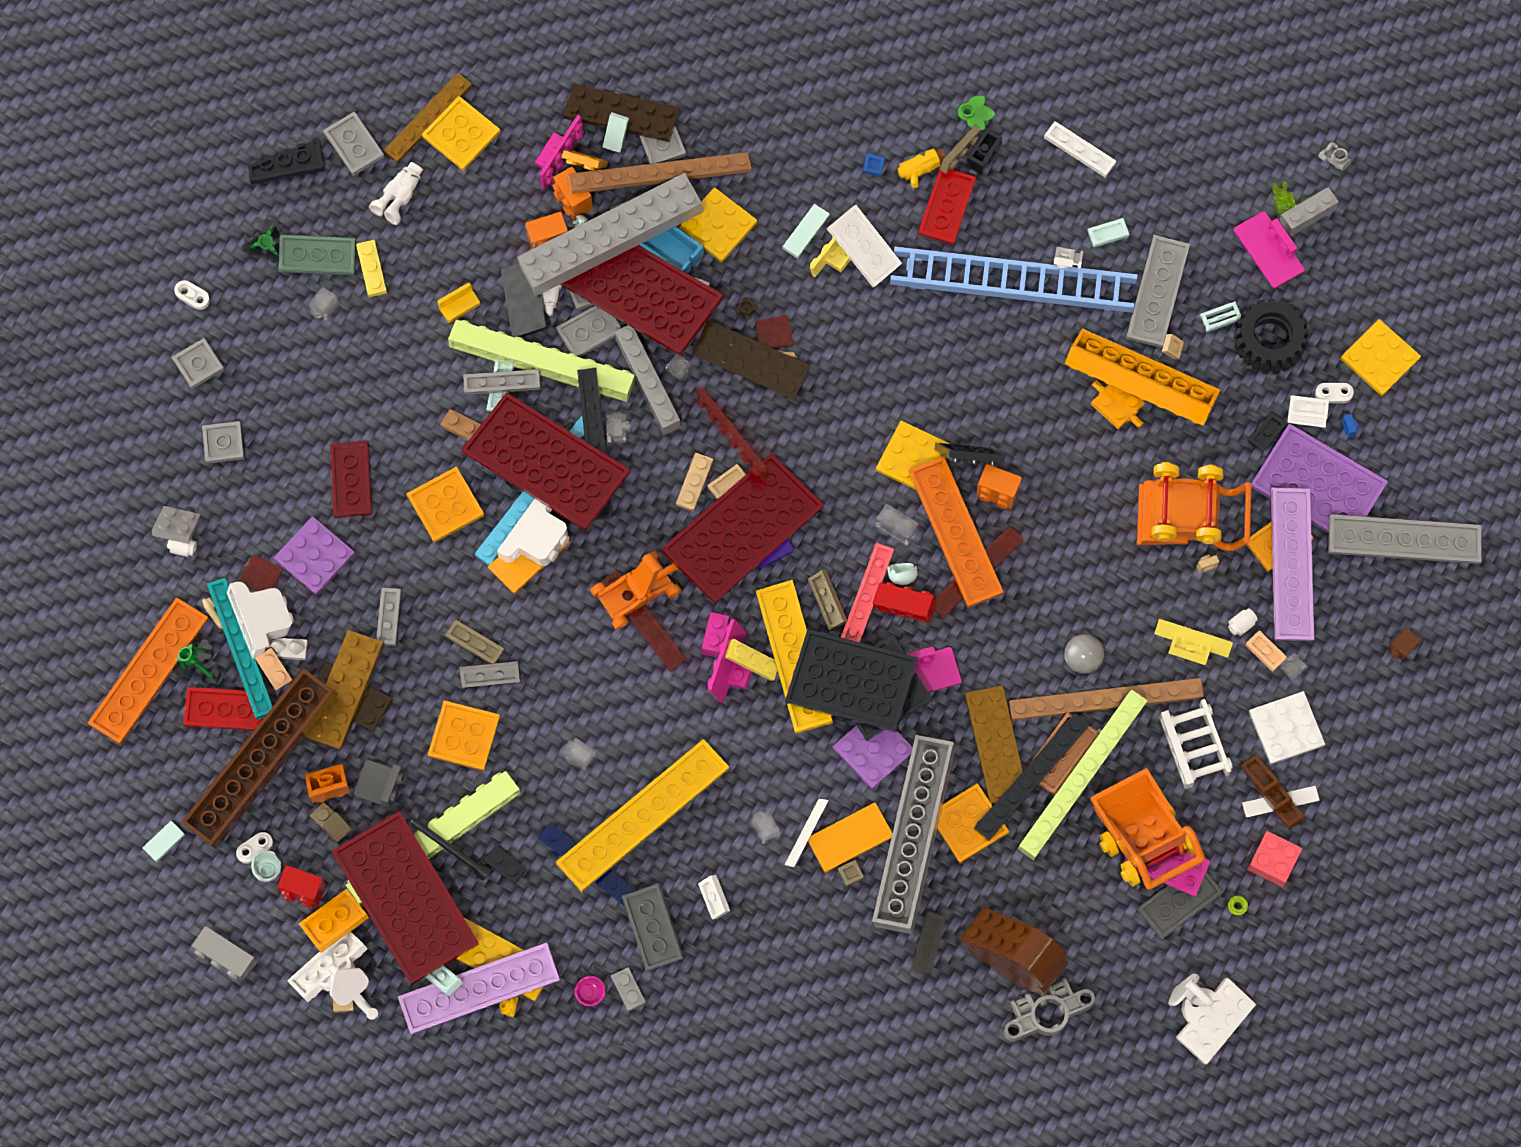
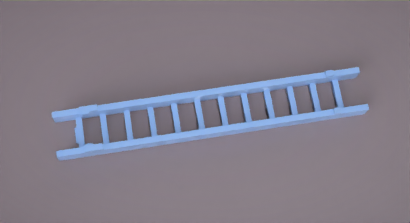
[890,247,1137,313]

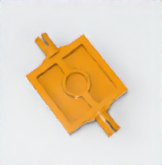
[1091,380,1145,429]

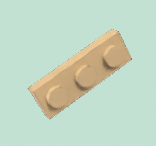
[676,453,713,512]

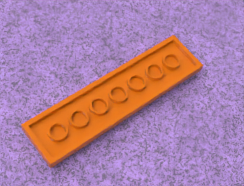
[909,457,1003,608]
[88,597,209,745]

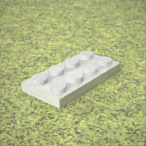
[826,205,902,287]

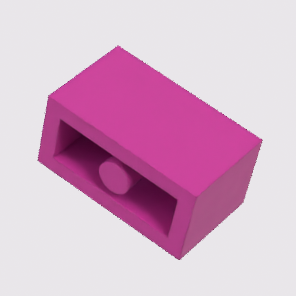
[702,612,729,658]

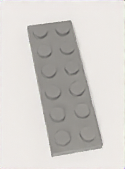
[1126,235,1190,348]

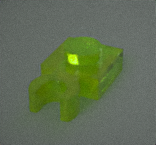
[1273,181,1296,215]

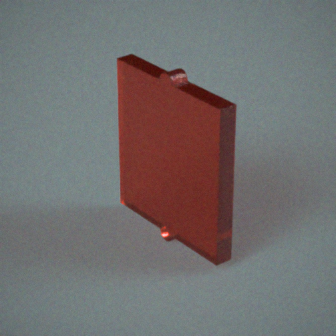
[756,316,793,349]
[238,554,283,591]

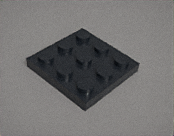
[934,442,1005,466]

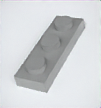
[376,588,401,646]
[460,661,520,688]

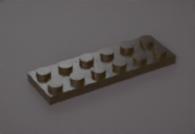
[563,84,680,142]
[692,320,810,400]

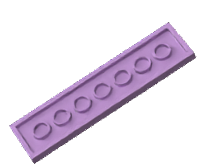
[1271,488,1314,641]
[398,943,561,1034]

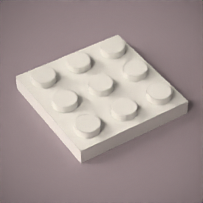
[1249,691,1325,765]

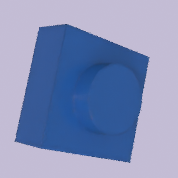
[863,154,885,177]
[1341,414,1359,439]

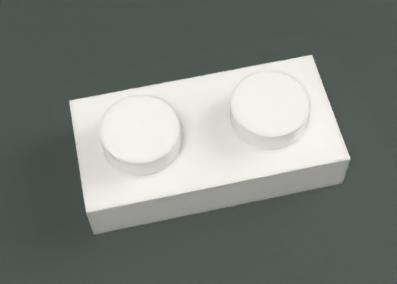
[698,875,730,919]

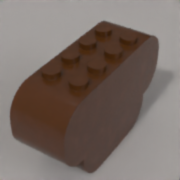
[959,908,1068,996]

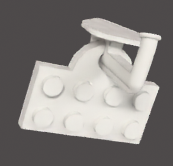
[287,932,378,1020]
[1168,974,1256,1064]

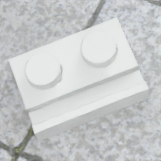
[1054,247,1083,269]
[1287,395,1329,428]

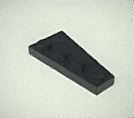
[248,137,324,185]

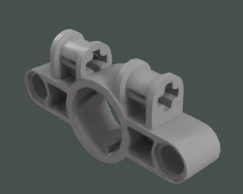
[1004,978,1095,1042]

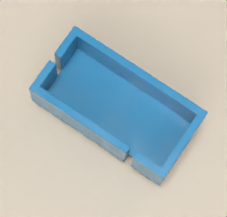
[639,226,704,274]

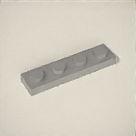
[463,369,540,395]

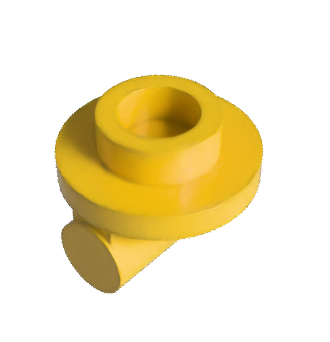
[500,997,518,1017]

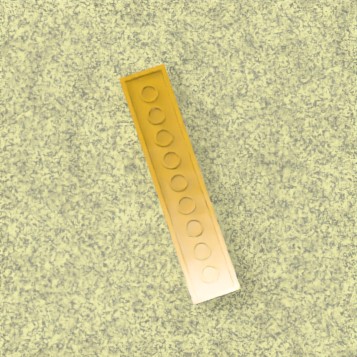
[556,739,729,892]

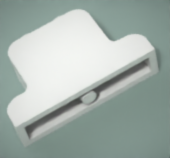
[497,499,569,566]
[227,582,294,659]

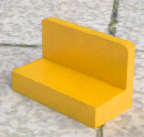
[437,282,481,324]

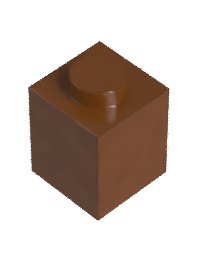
[1388,628,1421,661]

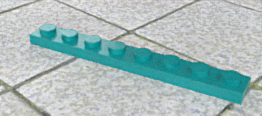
[207,578,272,720]

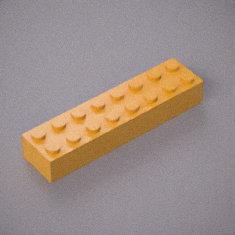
[1065,328,1220,426]

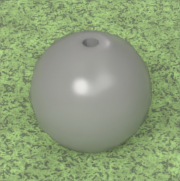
[1064,634,1104,674]

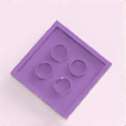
[274,516,355,596]
[833,725,913,790]

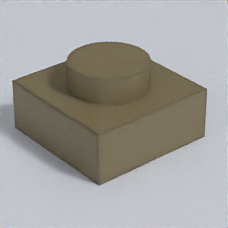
[838,860,864,887]

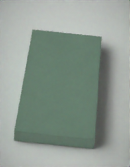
[279,235,355,275]

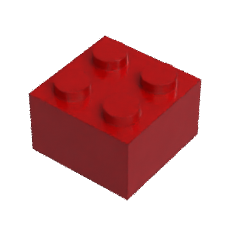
[277,865,327,909]

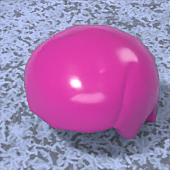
[575,976,605,1006]

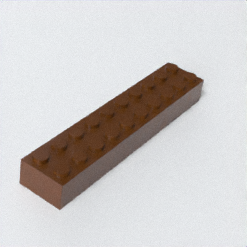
[181,668,338,849]

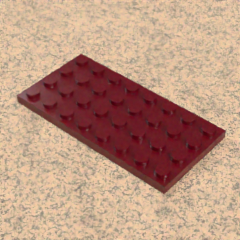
[560,245,724,356]
[462,392,630,531]
[661,453,824,604]
[331,811,479,985]

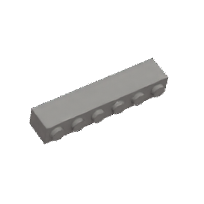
[614,325,680,435]

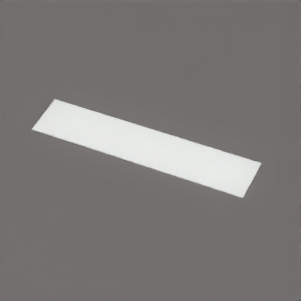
[1242,786,1319,817]
[785,799,828,867]

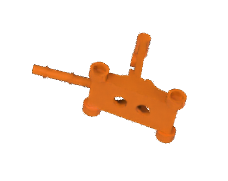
[590,551,682,630]

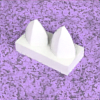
[268,638,308,660]

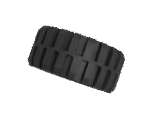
[1234,299,1309,374]

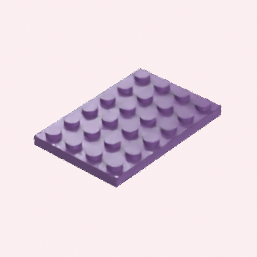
[1251,424,1388,533]

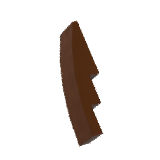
[1240,755,1305,830]

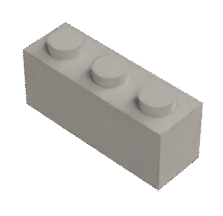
[1279,187,1339,237]
[192,926,256,981]

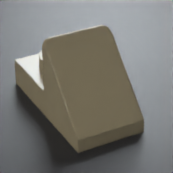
[310,802,352,843]

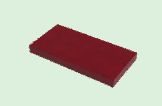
[330,441,372,518]

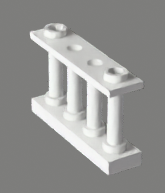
[1159,699,1233,789]

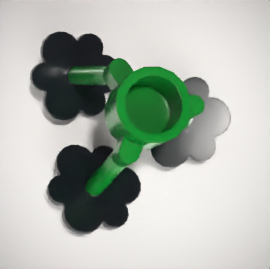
[242,217,283,263]
[173,639,221,686]

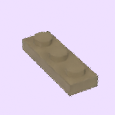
[940,125,981,174]
[808,570,848,630]
[445,619,505,664]

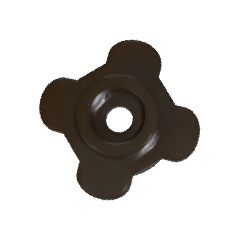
[735,298,758,319]

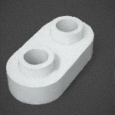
[174,281,210,310]
[1315,383,1354,403]
[236,832,273,864]

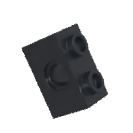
[966,128,1002,175]

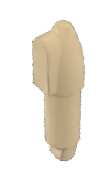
[202,598,223,629]

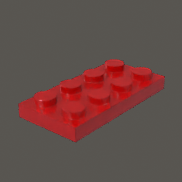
[918,167,976,245]
[183,687,263,731]

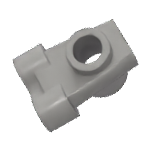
[1318,142,1351,171]

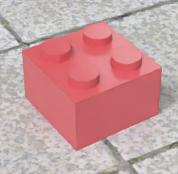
[1247,831,1302,888]

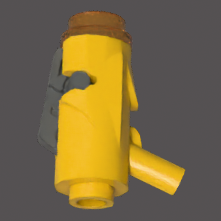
[897,148,946,188]

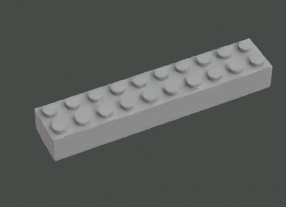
[517,173,703,296]
[872,735,956,934]

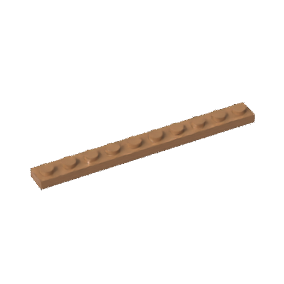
[567,152,752,194]
[1009,678,1204,721]

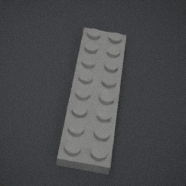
[1328,514,1481,564]

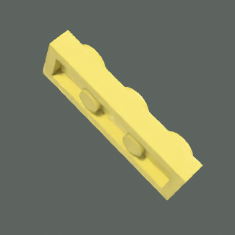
[356,240,387,297]
[725,639,778,681]

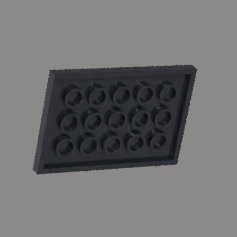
[785,629,919,733]

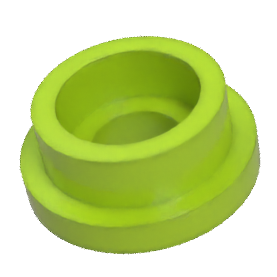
[1228,896,1248,915]

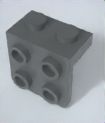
[354,760,404,808]

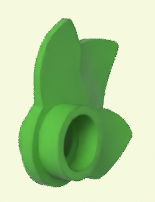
[958,96,995,131]

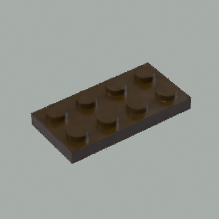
[317,663,393,733]

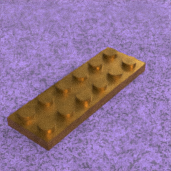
[305,630,384,750]
[965,685,1023,805]

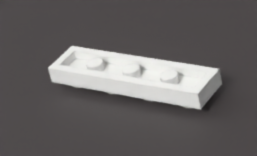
[1044,121,1116,178]

